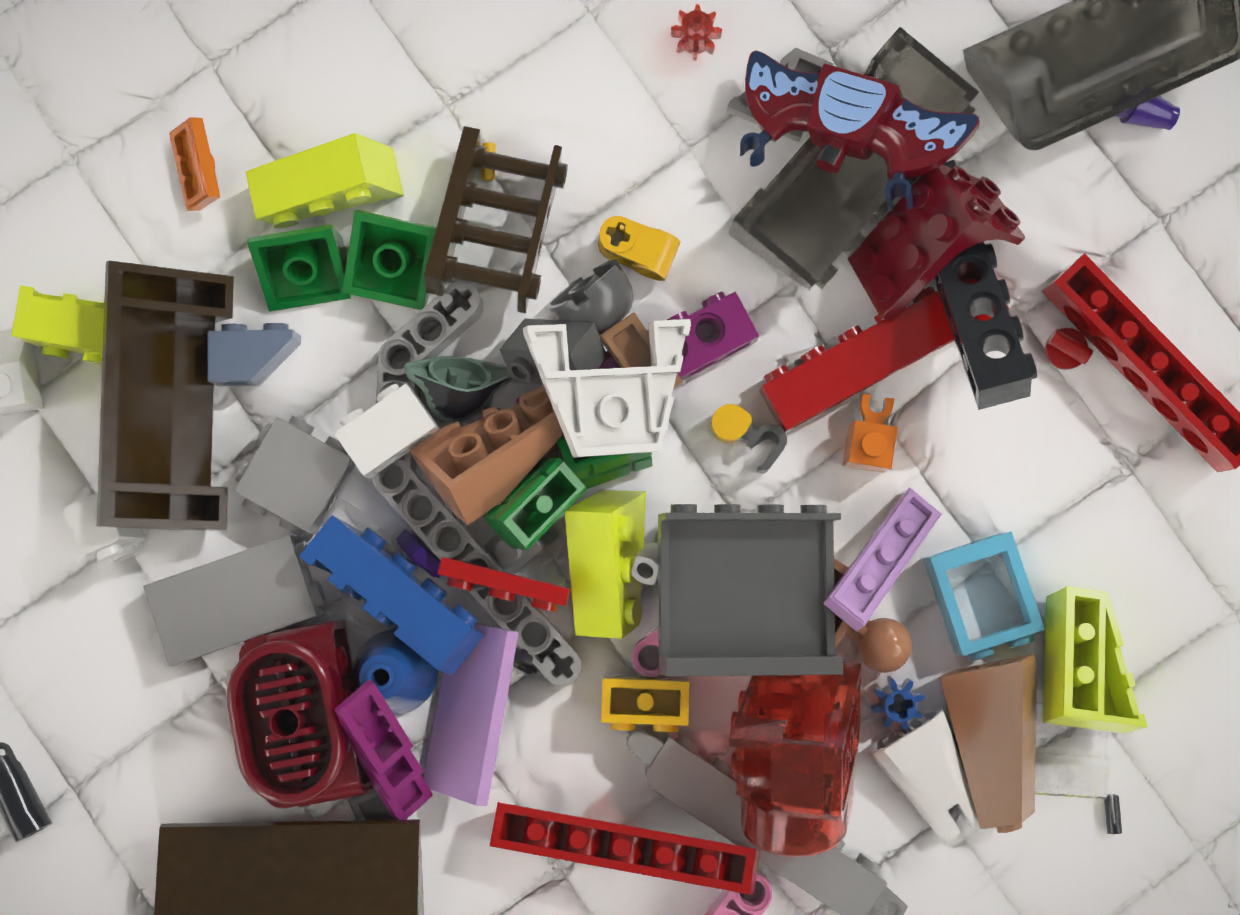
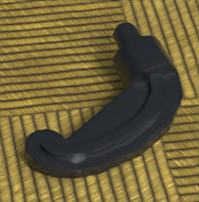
[513,648,538,675]

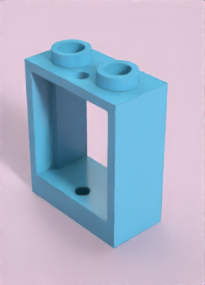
[922,531,1045,661]

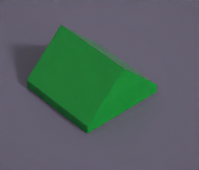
[342,209,437,310]
[247,224,351,312]

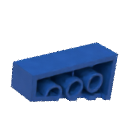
[299,515,485,676]

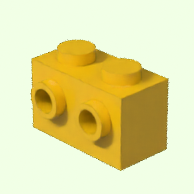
[601,676,690,732]

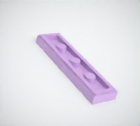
[823,487,942,632]

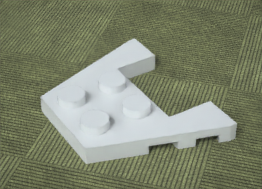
[523,319,691,458]

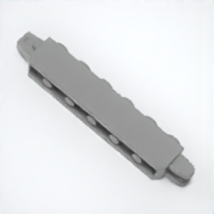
[626,727,908,915]

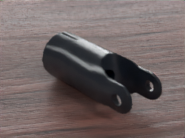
[0,742,52,843]

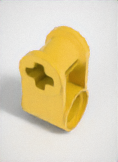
[598,216,681,281]

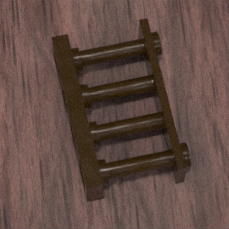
[424,126,568,314]

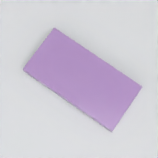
[423,623,519,806]

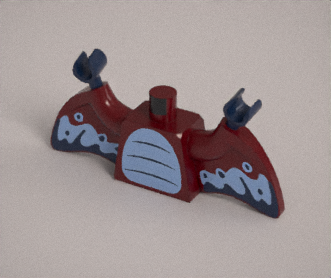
[740,50,980,211]

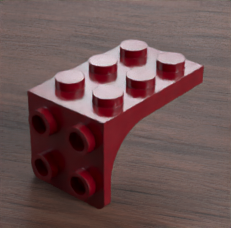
[847,164,1025,321]

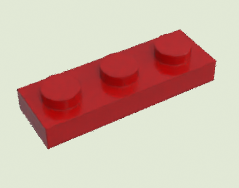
[437,557,571,612]

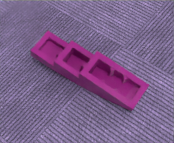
[334,680,433,820]

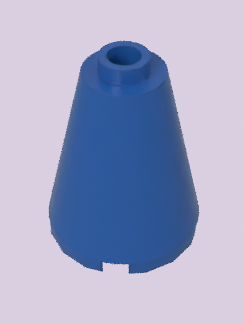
[354,629,439,714]

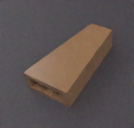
[940,654,1037,833]

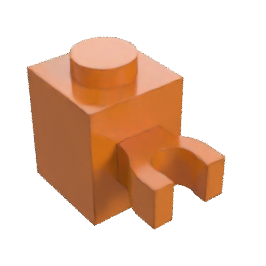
[842,393,898,473]

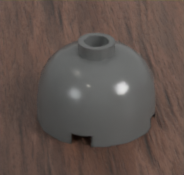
[548,259,634,335]

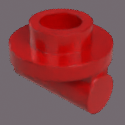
[1045,328,1094,370]

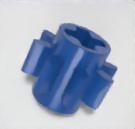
[870,676,925,730]

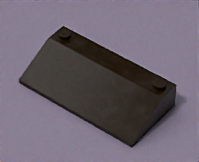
[96,260,234,531]
[154,819,424,915]

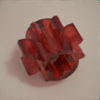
[670,4,723,61]

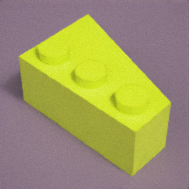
[245,133,404,228]
[11,285,104,364]
[565,490,647,639]
[1043,586,1148,734]

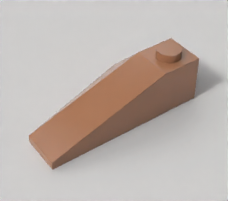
[409,386,563,525]

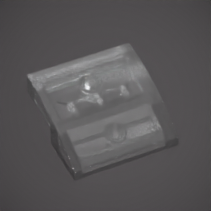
[1035,702,1112,799]

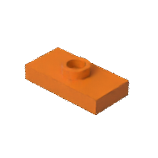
[169,117,221,211]

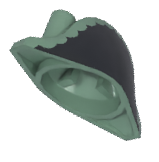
[404,356,512,422]

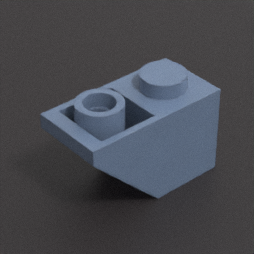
[208,323,301,386]

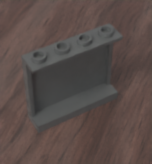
[658,504,843,677]

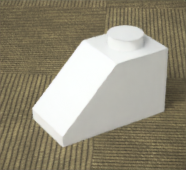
[0,329,44,416]

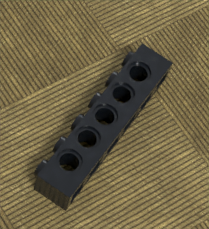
[905,160,1037,410]

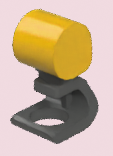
[711,404,787,474]

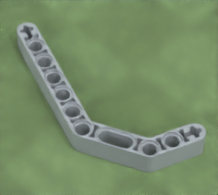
[372,281,583,686]

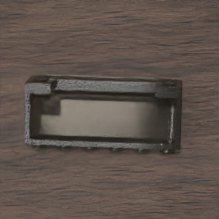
[962,0,1240,150]
[729,27,979,291]

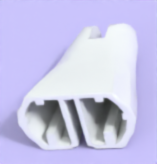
[869,708,979,843]

